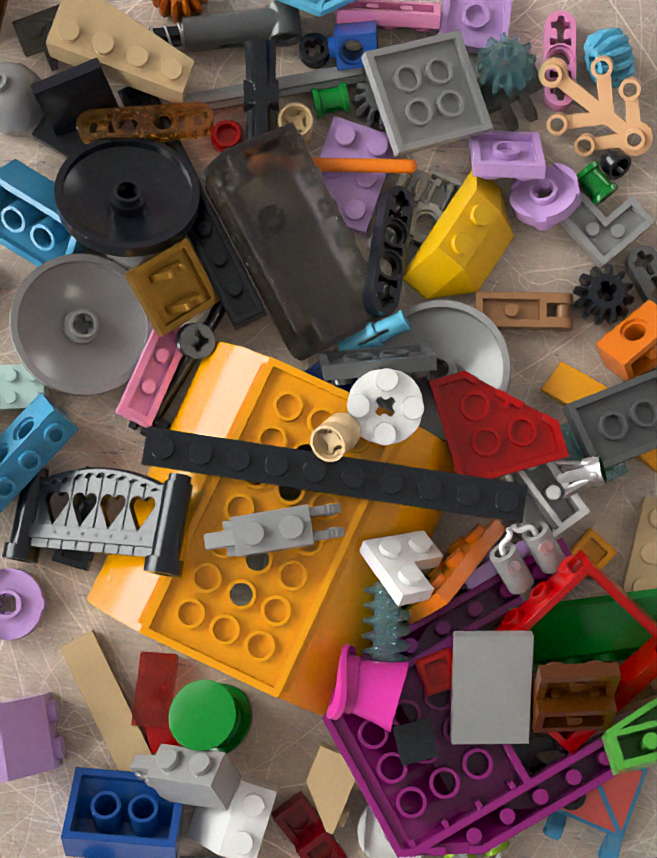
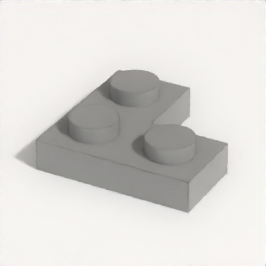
[559,192,656,269]

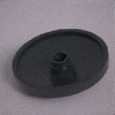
[54,135,200,257]

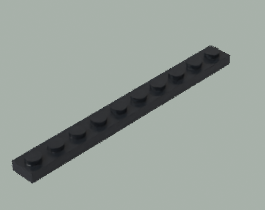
[141,427,528,524]

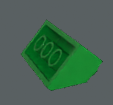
[508,588,657,672]

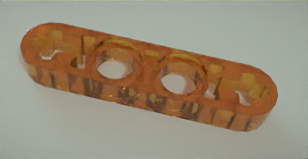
[76,102,214,144]

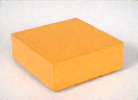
[569,528,618,579]

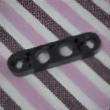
[362,185,414,318]

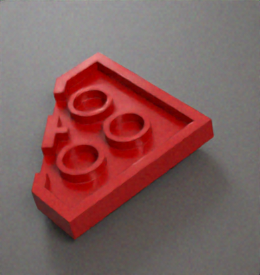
[429,370,569,479]

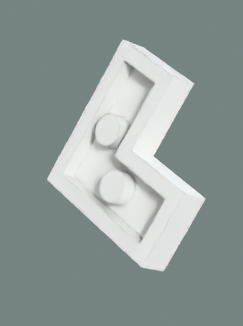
[359,530,443,606]

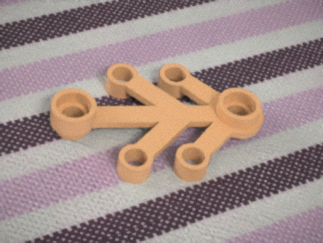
[538,55,653,156]

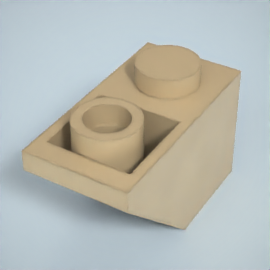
[306,742,359,834]

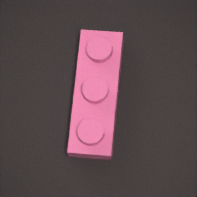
[336,0,441,32]
[115,326,182,428]

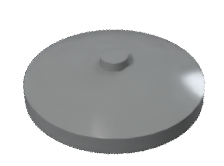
[9,253,153,397]
[376,300,512,442]

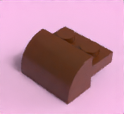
[530,660,621,733]

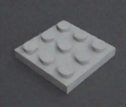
[361,30,493,157]

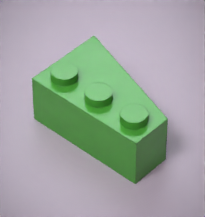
[601,698,657,776]

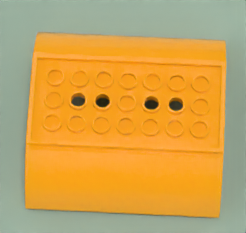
[87,341,456,716]

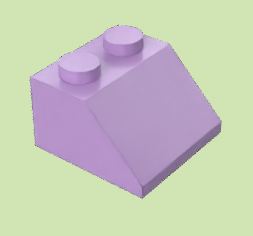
[0,692,66,783]

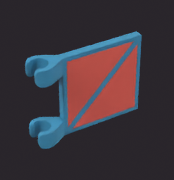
[543,768,647,858]

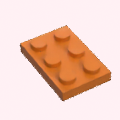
[401,520,506,625]

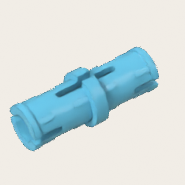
[338,309,411,350]

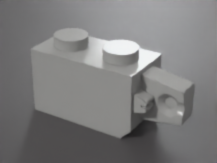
[130,744,241,811]

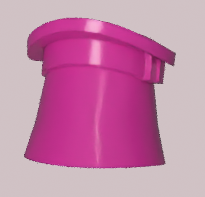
[326,644,408,733]

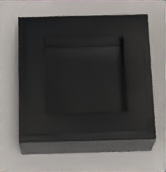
[392,718,440,766]

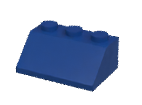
[61,767,184,858]

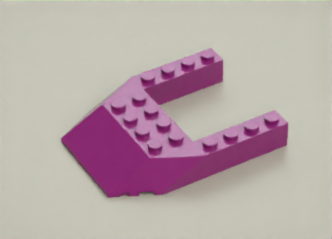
[322,538,617,857]

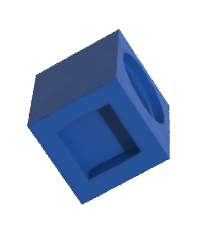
[328,20,379,70]

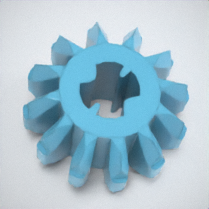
[583,27,636,89]

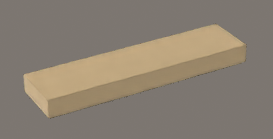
[59,630,155,772]

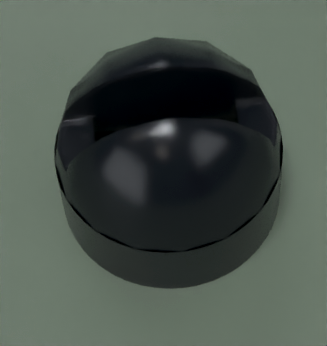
[600,148,631,180]

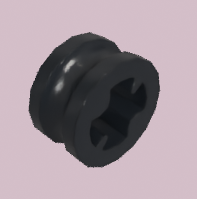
[299,33,330,69]

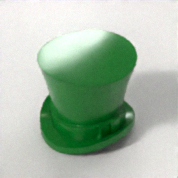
[168,679,253,754]

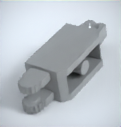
[203,503,345,558]

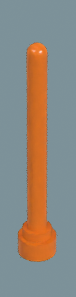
[249,149,417,178]

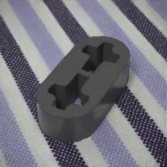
[625,245,657,304]

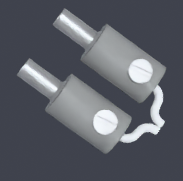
[489,521,566,602]

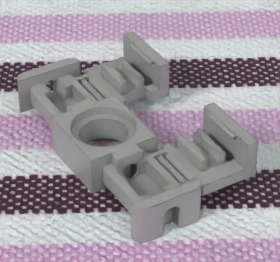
[366,169,461,270]

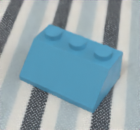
[0,159,88,267]

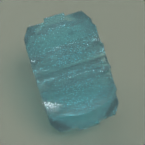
[476,32,536,96]

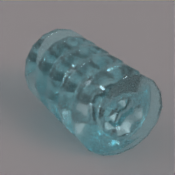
[361,580,411,662]

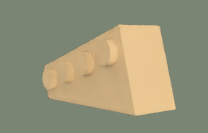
[46,0,195,106]

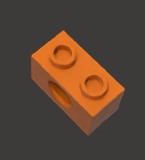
[596,299,657,381]

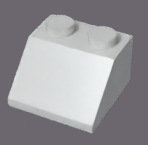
[187,772,279,858]

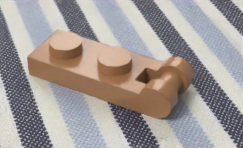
[475,292,573,332]

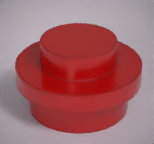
[211,120,245,155]

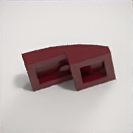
[271,791,347,858]

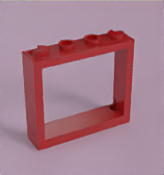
[494,549,657,754]

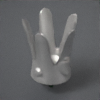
[555,456,615,499]

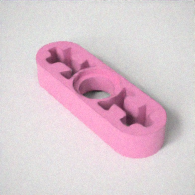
[542,10,576,112]

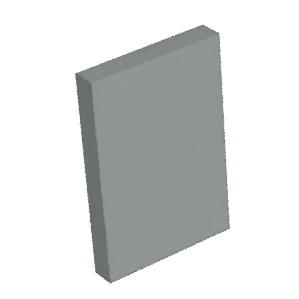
[450,631,534,744]

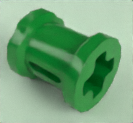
[311,82,351,119]
[576,160,619,206]

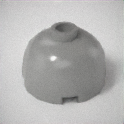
[0,62,45,134]

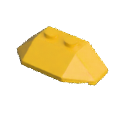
[403,170,514,299]

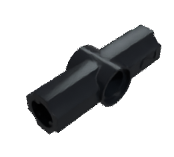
[243,40,279,150]

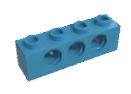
[0,392,79,513]

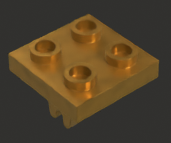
[123,238,220,336]

